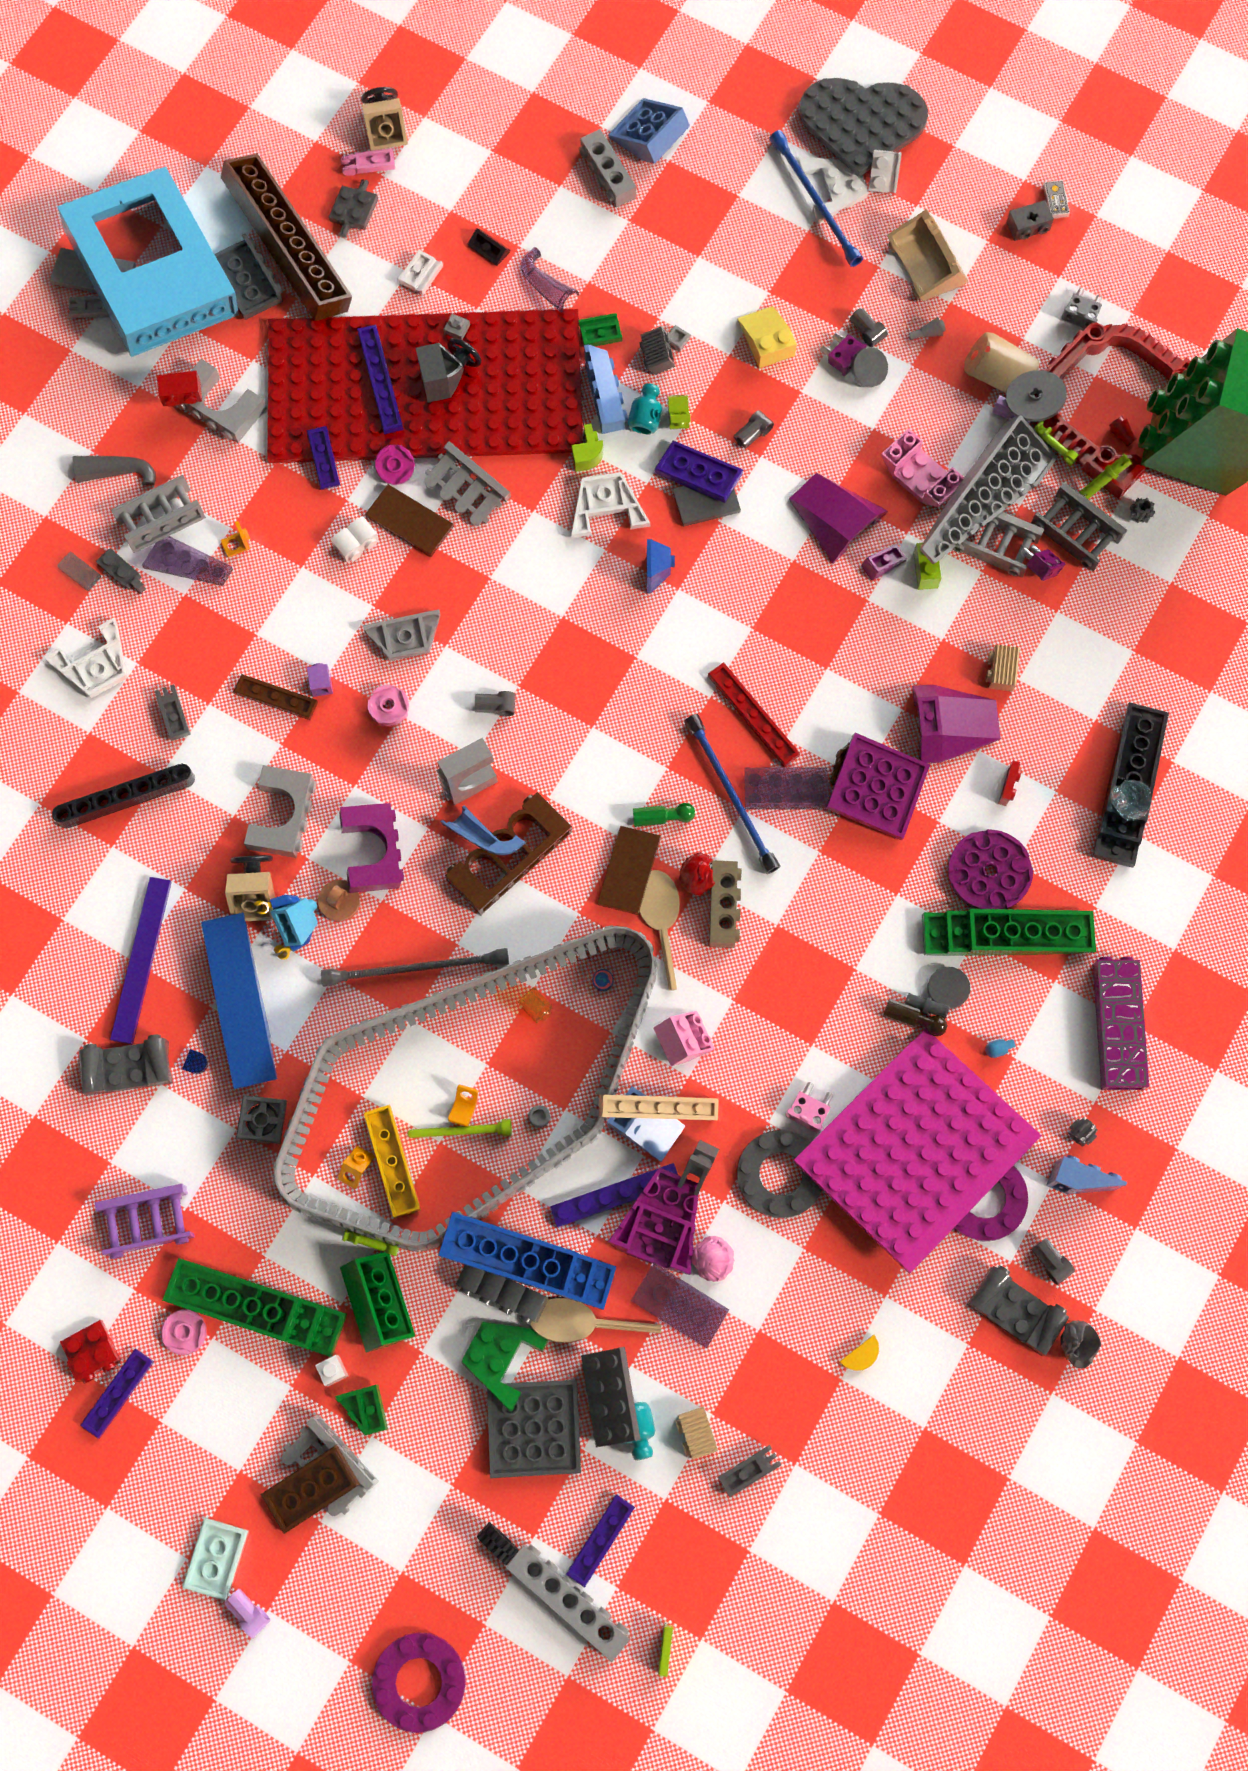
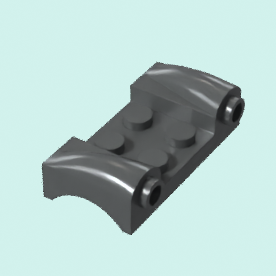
[79,1034,173,1096]
[967,1265,1069,1356]

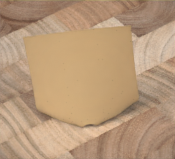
[964,332,1040,393]

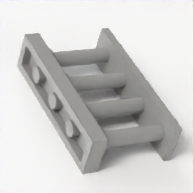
[111,475,206,553]
[953,512,1044,577]

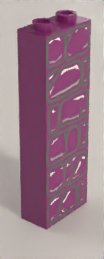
[1093,956,1149,1090]

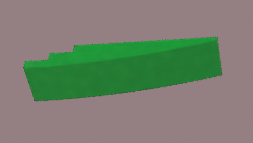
[922,909,1096,956]
[162,1258,347,1357]

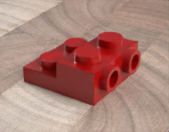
[60,1320,121,1384]

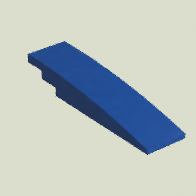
[201,912,278,1089]
[438,1212,616,1310]

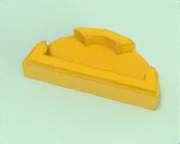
[839,1334,879,1371]

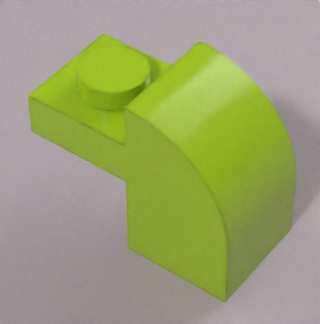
[667,394,691,429]
[572,424,603,472]

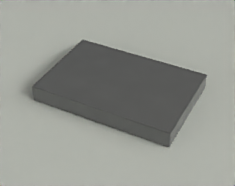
[673,486,741,527]

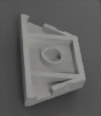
[363,609,441,661]

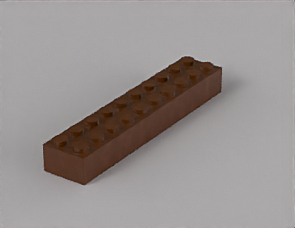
[220,153,352,321]

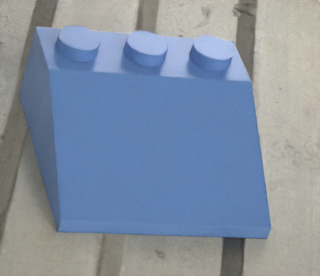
[608,98,690,164]

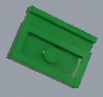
[579,313,622,347]

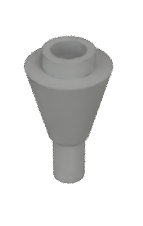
[909,317,946,340]

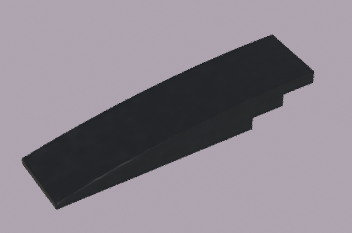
[1092,702,1169,868]

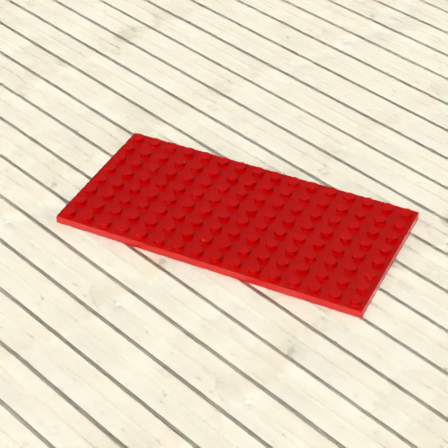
[267,309,583,463]

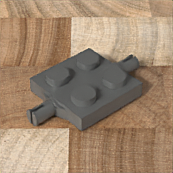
[329,179,379,238]

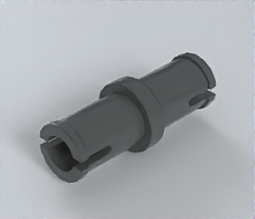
[905,993,950,1019]

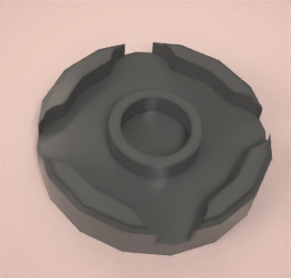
[851,347,888,388]
[927,967,970,1009]

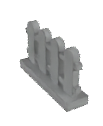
[424,441,511,526]
[282,1414,379,1516]

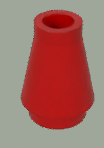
[1109,416,1137,446]

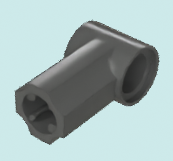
[849,308,888,347]
[734,410,774,449]
[475,691,516,717]
[1031,1238,1075,1285]

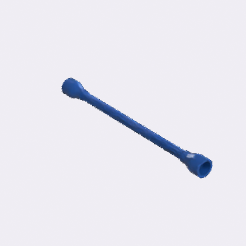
[769,130,863,267]

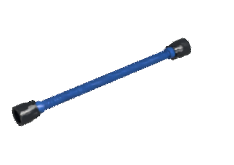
[684,714,781,874]

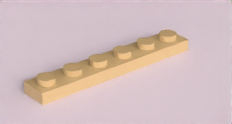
[599,1094,719,1120]

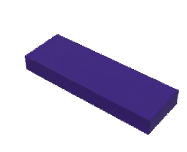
[307,426,341,490]

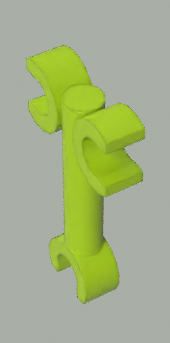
[1035,421,1078,466]
[342,1229,399,1256]

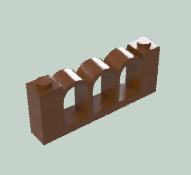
[445,792,572,915]

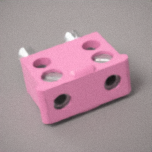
[785,1082,833,1133]

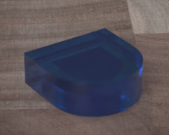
[182,1049,208,1074]

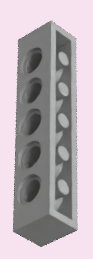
[506,1544,630,1662]

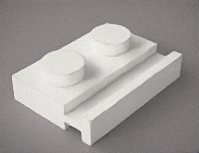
[869,150,902,193]
[399,250,443,295]

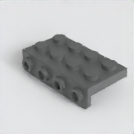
[215,233,283,320]
[581,1347,641,1447]

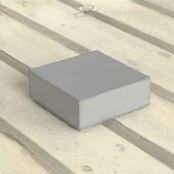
[668,325,691,352]

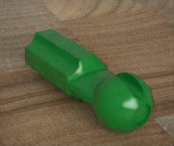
[633,803,695,827]

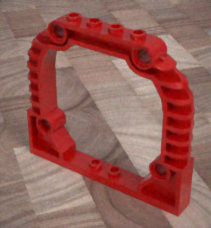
[1034,323,1190,500]

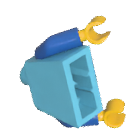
[254,895,318,960]

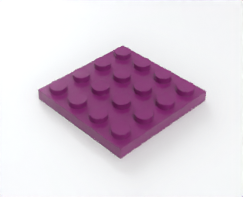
[826,732,930,840]

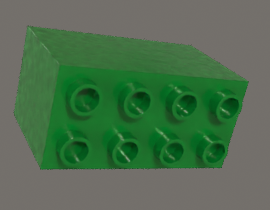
[1138,328,1248,496]

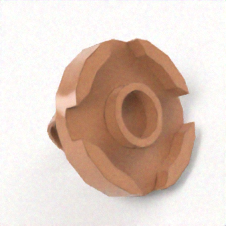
[318,880,360,922]

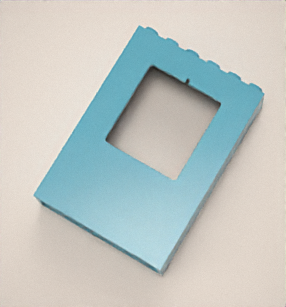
[57,166,239,357]

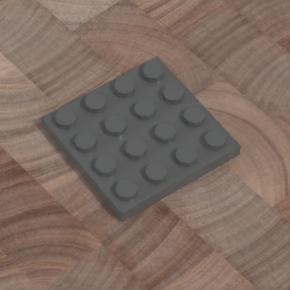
[487,1380,581,1478]

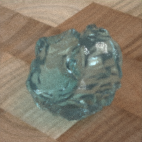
[1111,780,1152,821]

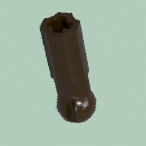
[883,999,948,1036]

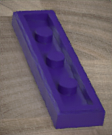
[80,1349,155,1438]
[566,1494,635,1588]

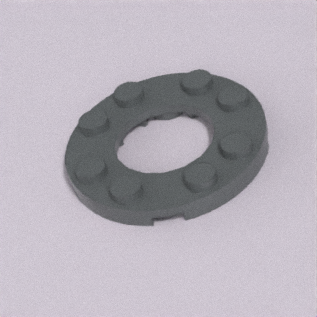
[737,1130,822,1219]

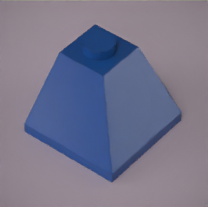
[646,539,675,593]

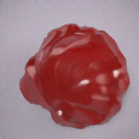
[679,852,715,896]

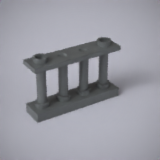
[1031,481,1128,572]

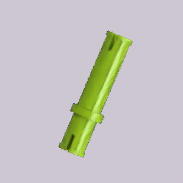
[1079,454,1132,499]

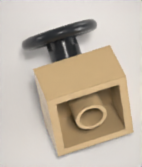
[361,87,408,151]
[225,855,275,921]

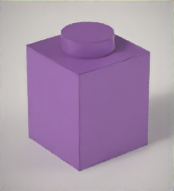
[307,663,333,697]

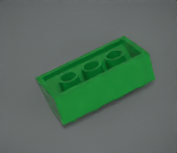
[340,1252,415,1353]

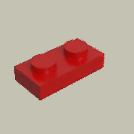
[998,760,1022,806]

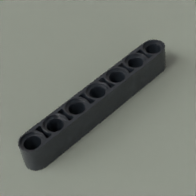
[52,763,195,828]

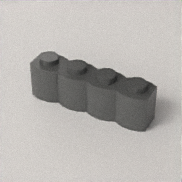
[456,1265,549,1324]

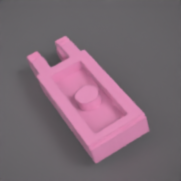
[341,148,395,176]

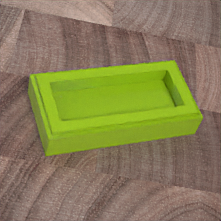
[658,1624,673,1677]

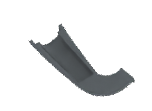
[72,456,156,485]

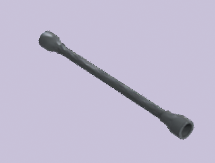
[321,948,509,987]

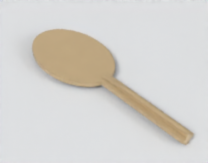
[640,870,680,991]
[530,1298,662,1343]

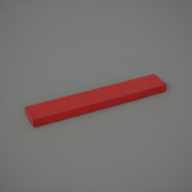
[708,662,801,767]

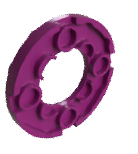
[954,1166,1028,1242]
[372,1632,466,1733]

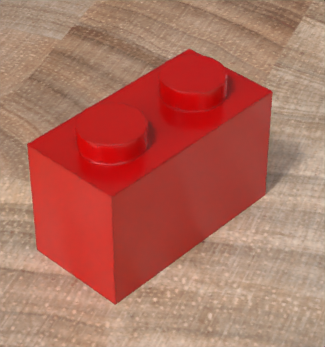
[157,370,202,407]

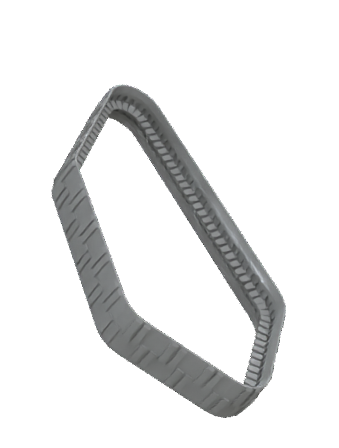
[273,925,657,1252]

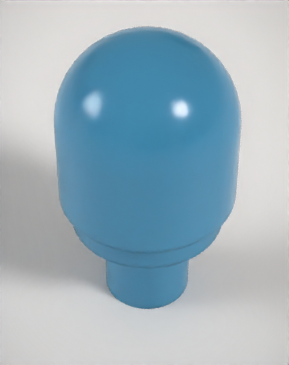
[985,1039,1016,1058]

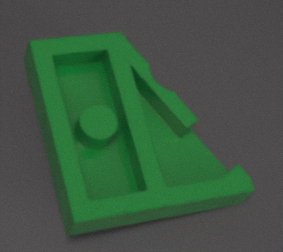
[335,1385,388,1436]

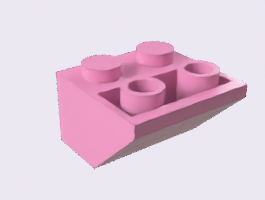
[653,1011,715,1067]

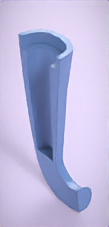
[441,805,526,855]

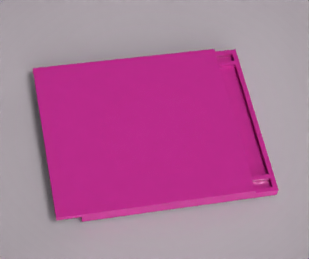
[793,1029,1042,1274]

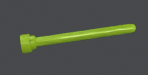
[407,1119,512,1138]

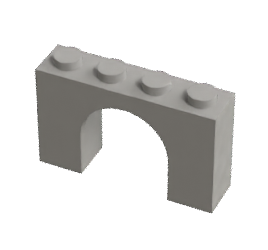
[177,359,267,443]
[436,738,498,805]
[244,765,317,858]

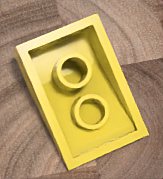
[737,306,797,368]

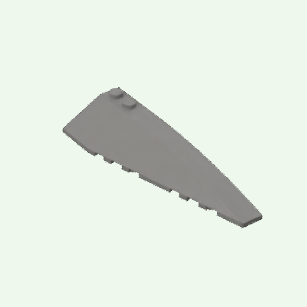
[919,414,1058,564]

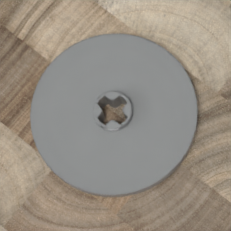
[1006,370,1067,422]

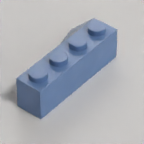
[584,345,628,434]

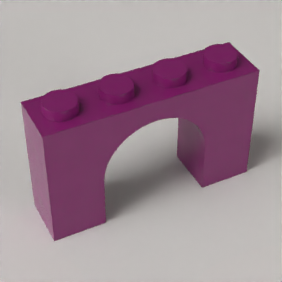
[339,803,404,893]

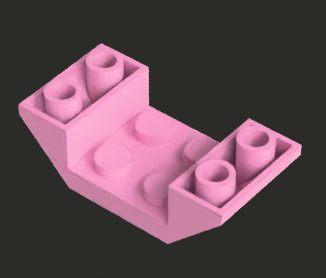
[881,428,964,507]

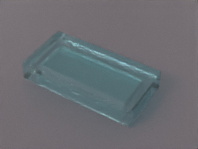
[57,551,101,591]

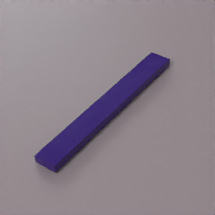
[110,877,172,1045]

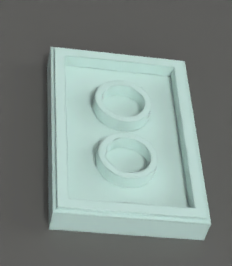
[182,1518,249,1601]

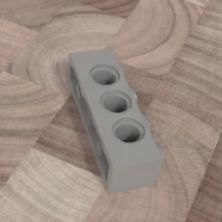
[579,129,636,208]

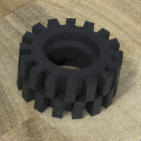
[476,1522,519,1565]

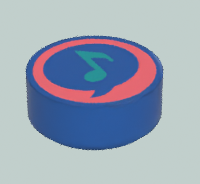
[592,969,614,992]

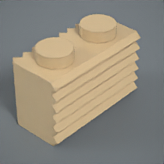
[986,644,1020,692]
[675,1406,718,1460]

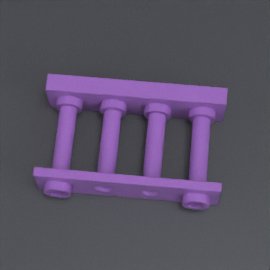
[95,1183,195,1259]

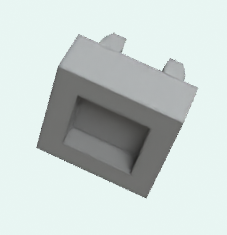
[444,314,470,340]

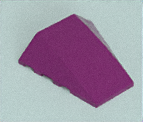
[789,472,888,564]
[608,1168,699,1275]

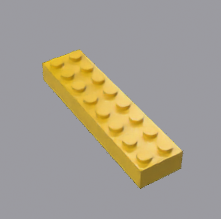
[364,1105,421,1218]

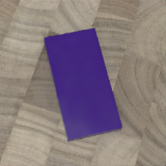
[654,440,743,503]

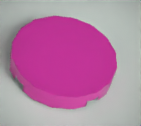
[375,445,415,485]

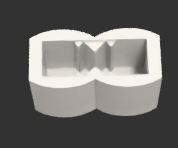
[330,516,379,562]

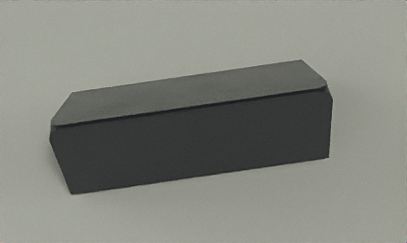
[467,228,511,266]

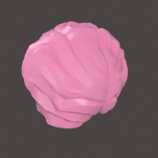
[691,1236,734,1282]

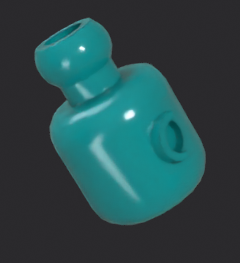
[628,383,662,435]
[624,1402,655,1461]

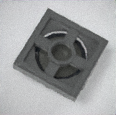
[236,1095,287,1144]

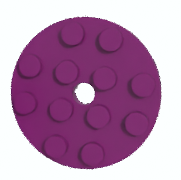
[948,829,1033,909]

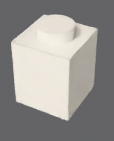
[315,1355,349,1387]

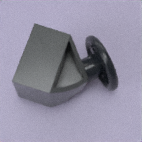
[416,338,481,402]

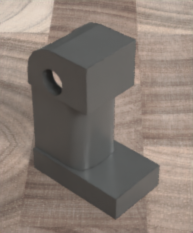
[678,1140,719,1196]

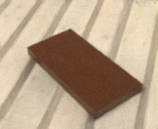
[365,484,454,557]
[598,826,661,915]
[261,1445,360,1534]

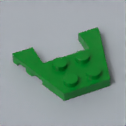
[461,1322,549,1413]

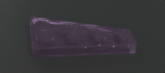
[142,536,233,586]

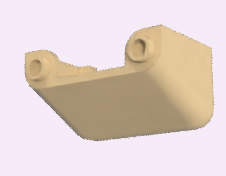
[887,209,969,301]

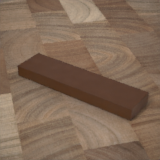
[234,674,318,720]

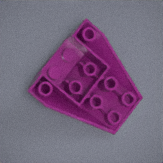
[912,685,1001,764]

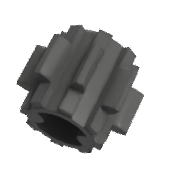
[1129,497,1155,523]
[1068,1117,1098,1146]

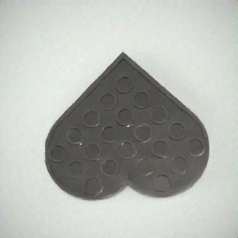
[799,78,928,178]

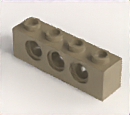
[709,860,742,948]

